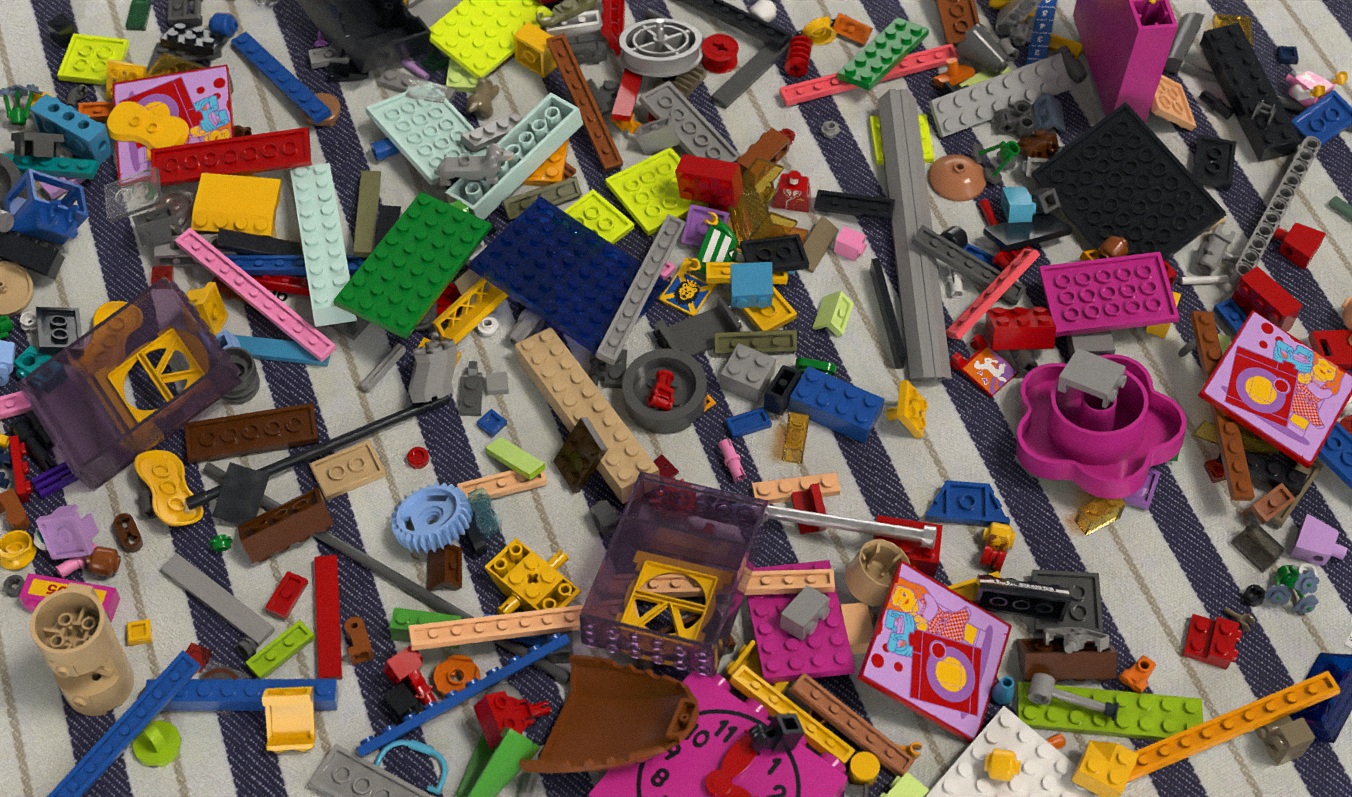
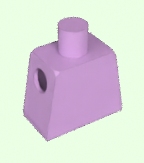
[1289,514,1348,566]

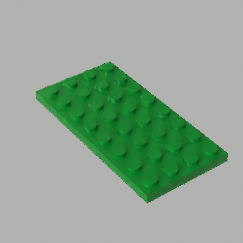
[334,192,492,339]

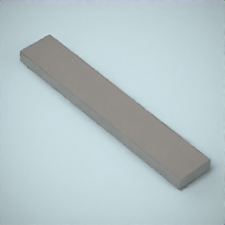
[161,553,275,646]

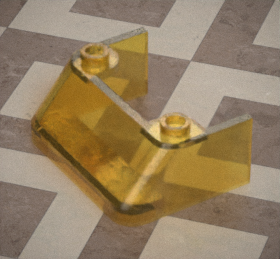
[728,157,797,249]

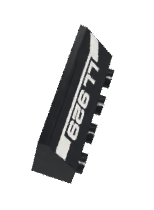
[973,574,1071,622]

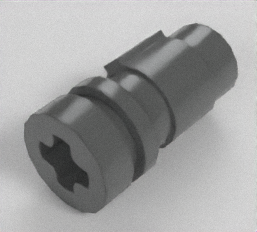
[1052,46,1087,84]

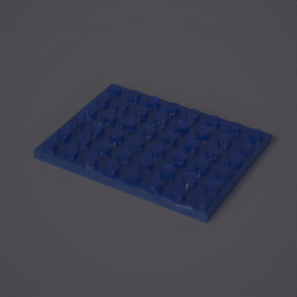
[469,196,671,355]

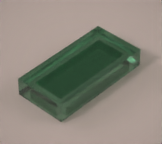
[126,0,152,31]

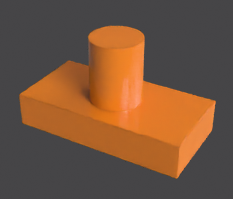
[933,58,975,89]

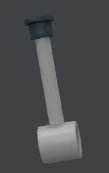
[1028,673,1119,721]

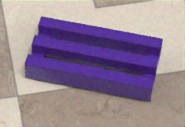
[31,459,82,499]

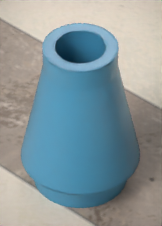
[991,676,1014,705]

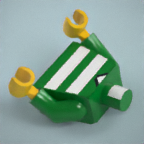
[686,212,745,274]

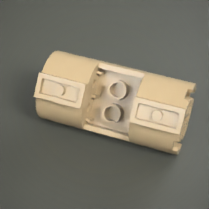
[30,583,134,716]

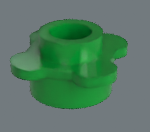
[209,534,233,552]

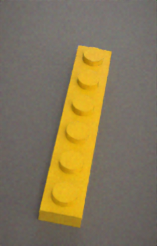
[729,664,855,765]

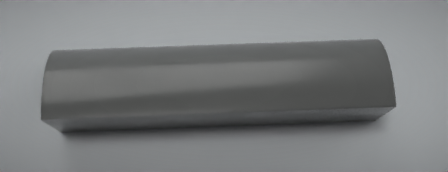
[1164,12,1205,74]

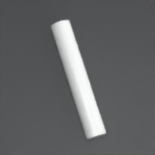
[1180,275,1229,285]

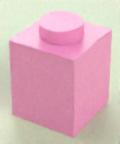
[834,226,867,261]

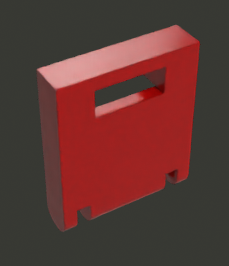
[1308,330,1352,370]

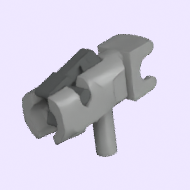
[1195,224,1239,276]

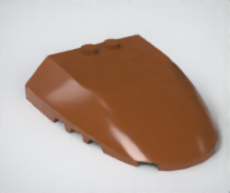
[519,654,699,773]

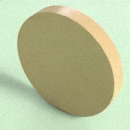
[0,261,34,317]

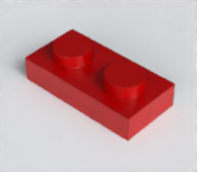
[265,571,308,620]

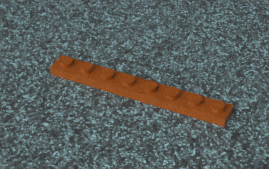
[546,33,623,172]

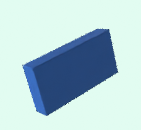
[724,407,772,440]

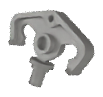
[1043,627,1109,653]

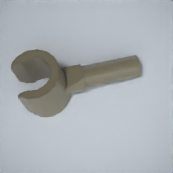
[1224,607,1255,632]

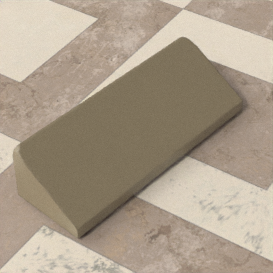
[803,216,839,273]

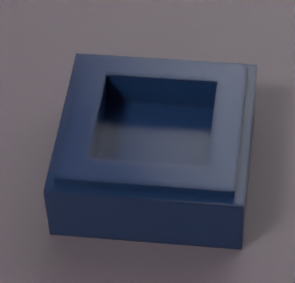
[1276,46,1299,65]

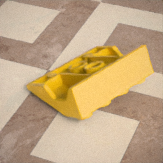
[191,173,282,238]

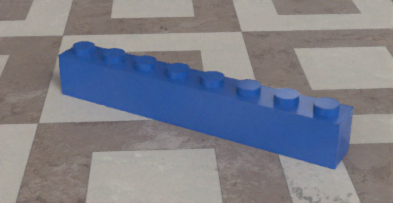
[145,679,339,711]

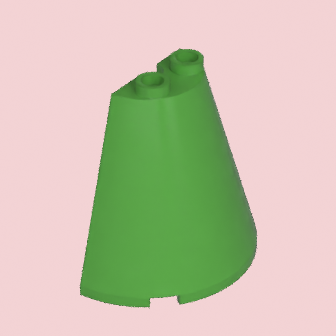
[454,727,541,797]

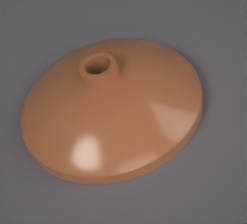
[928,154,987,202]

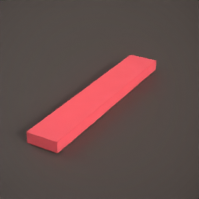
[946,248,1040,340]

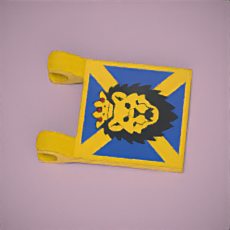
[659,258,719,317]

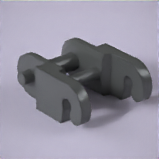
[1251,100,1276,126]

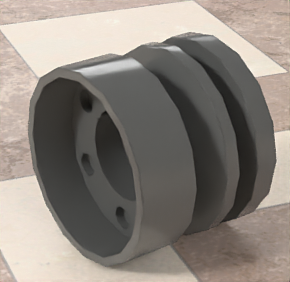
[210,347,260,403]

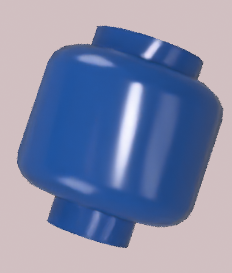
[209,12,238,38]

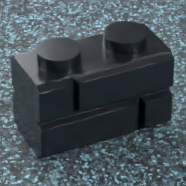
[763,365,801,416]

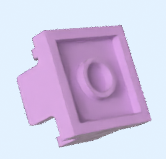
[36,504,99,560]

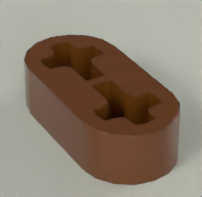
[113,513,143,553]

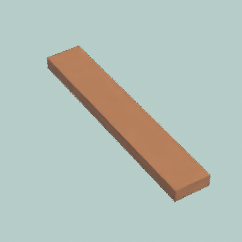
[789,672,915,778]

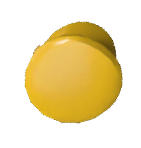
[801,17,837,45]
[0,530,37,570]

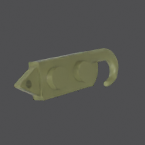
[536,0,597,27]

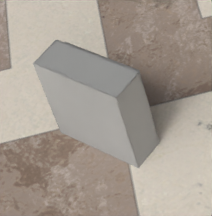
[486,372,509,395]

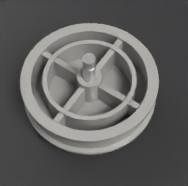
[619,18,702,77]

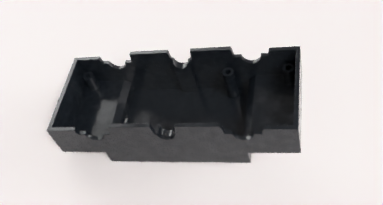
[297,0,431,73]

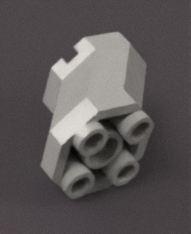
[408,339,458,403]

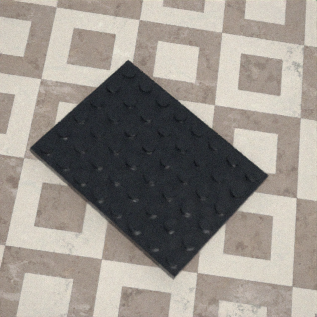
[1031,102,1226,260]

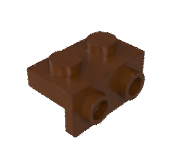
[1017,129,1059,159]

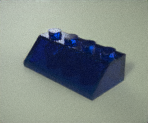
[1289,652,1352,743]

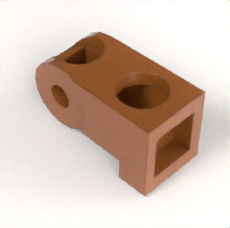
[0,488,30,531]
[344,617,374,665]

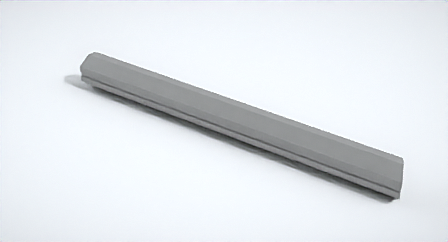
[878,89,952,381]

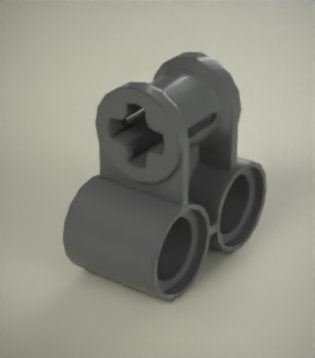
[994,100,1036,139]

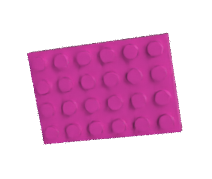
[1039,252,1180,337]
[742,560,855,683]

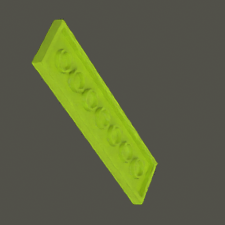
[1017,682,1204,741]

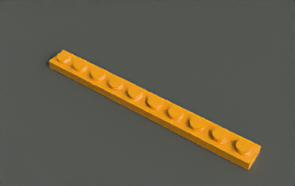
[1127,671,1341,782]

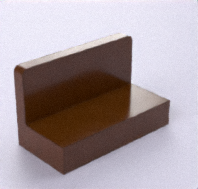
[427,544,462,591]

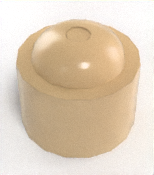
[845,539,910,606]

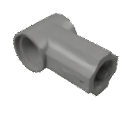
[505,309,545,348]

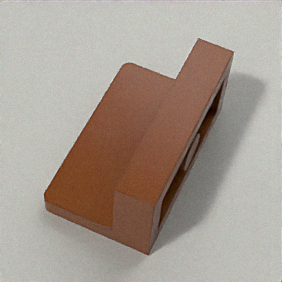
[1242,483,1296,525]

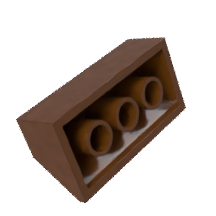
[238,487,334,564]
[1016,638,1117,682]

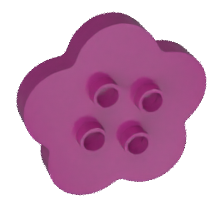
[1016,354,1187,499]

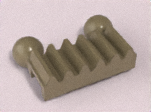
[653,66,707,99]

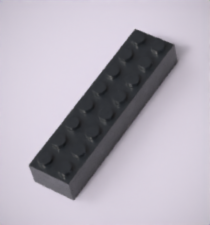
[1199,23,1301,162]

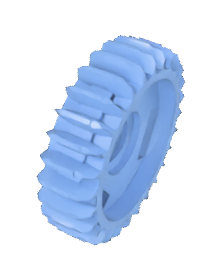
[390,482,473,554]

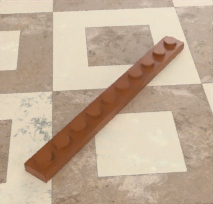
[1190,311,1255,501]

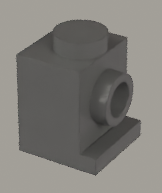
[1030,188,1061,214]
[591,500,623,537]

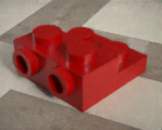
[1182,614,1242,669]

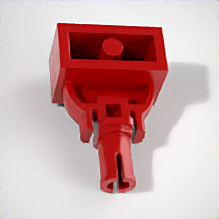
[383,646,438,706]
[473,691,551,750]

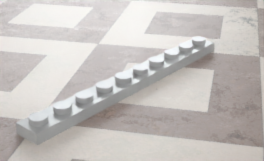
[595,214,686,366]

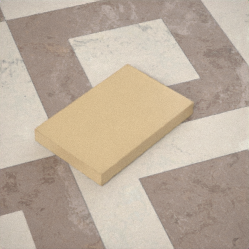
[309,440,387,501]

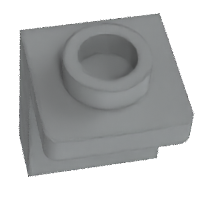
[1021,157,1049,177]

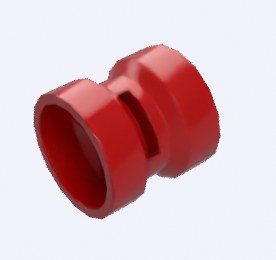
[979,544,1007,573]

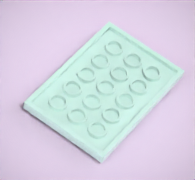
[366,82,489,186]

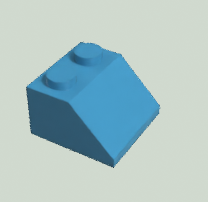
[729,262,773,309]

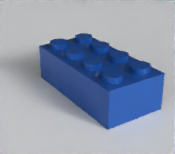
[788,366,885,444]

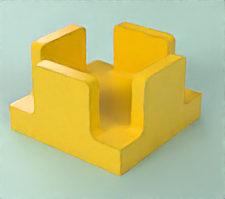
[183,282,229,339]

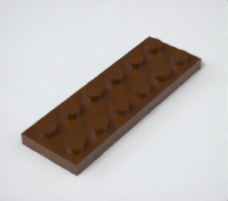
[184,403,319,463]

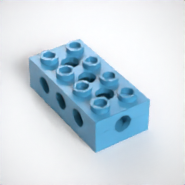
[30,94,113,166]

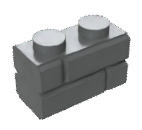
[566,33,607,65]

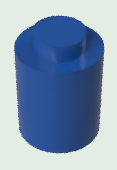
[370,137,400,162]

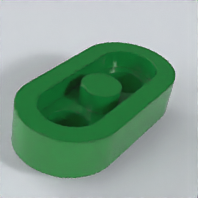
[795,358,837,376]

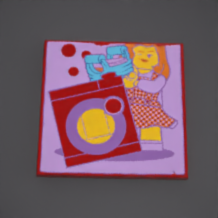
[112,64,235,187]
[1197,310,1352,469]
[857,560,1012,744]

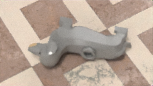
[434,143,514,186]

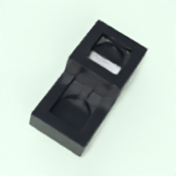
[328,59,369,82]

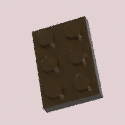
[553,417,608,493]

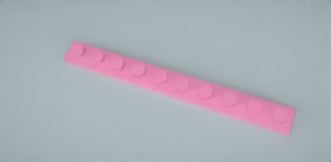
[175,228,337,362]

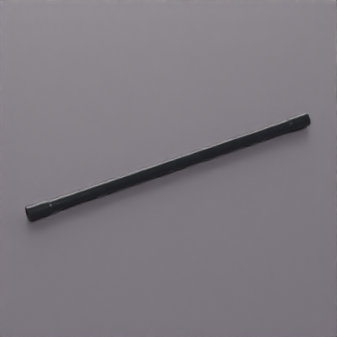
[185,395,450,510]

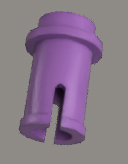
[314,30,329,49]

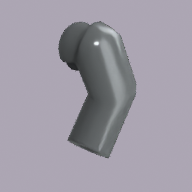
[66,84,88,108]

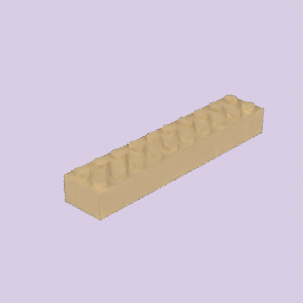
[515,327,660,504]

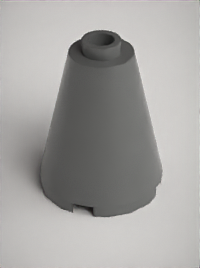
[956,24,1008,73]

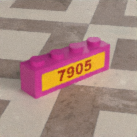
[19,573,121,622]

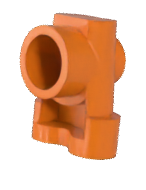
[1118,655,1156,694]

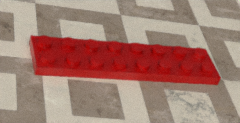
[151,127,312,188]

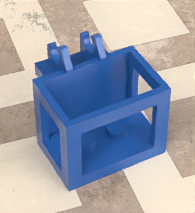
[3,168,89,245]

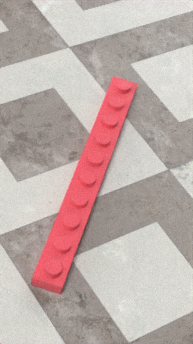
[779,44,960,106]

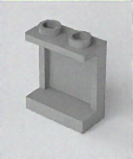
[1058,348,1127,408]

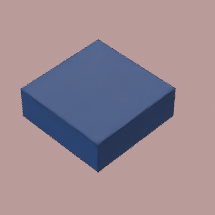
[477,409,507,438]

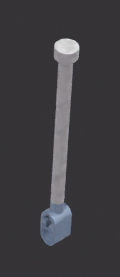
[700,488,937,549]

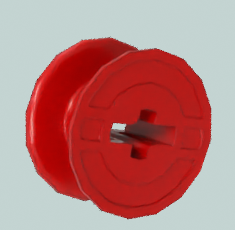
[701,34,739,74]

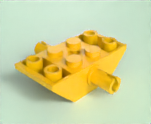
[485,538,581,615]

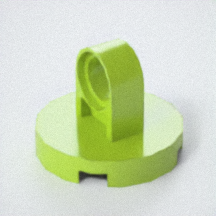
[133,720,182,767]

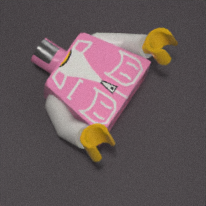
[1285,71,1348,109]

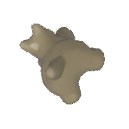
[465,77,500,118]

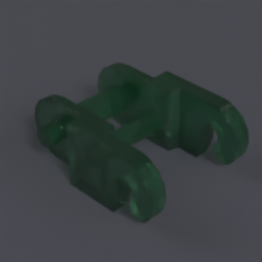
[422,49,450,73]

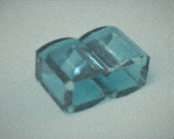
[468,487,502,538]

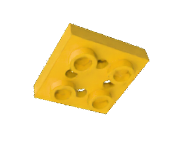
[106,59,147,100]
[886,380,928,439]

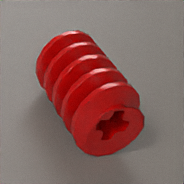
[784,35,813,78]

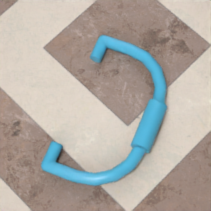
[374,739,448,795]

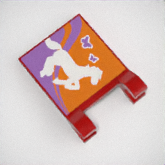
[950,333,1018,398]

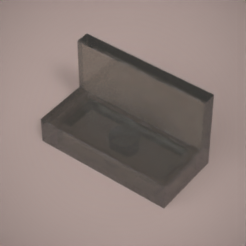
[1231,519,1285,573]

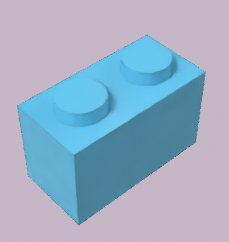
[1001,187,1036,223]

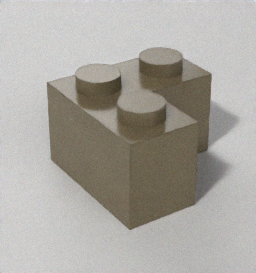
[1255,715,1316,766]

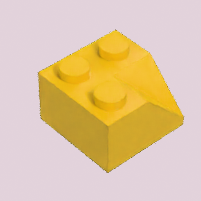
[514,22,557,78]
[1070,740,1139,797]

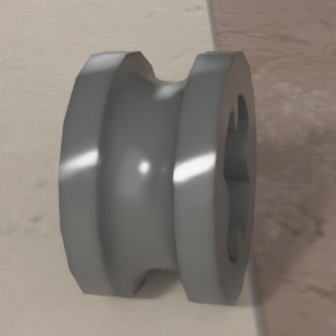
[4,575,25,598]

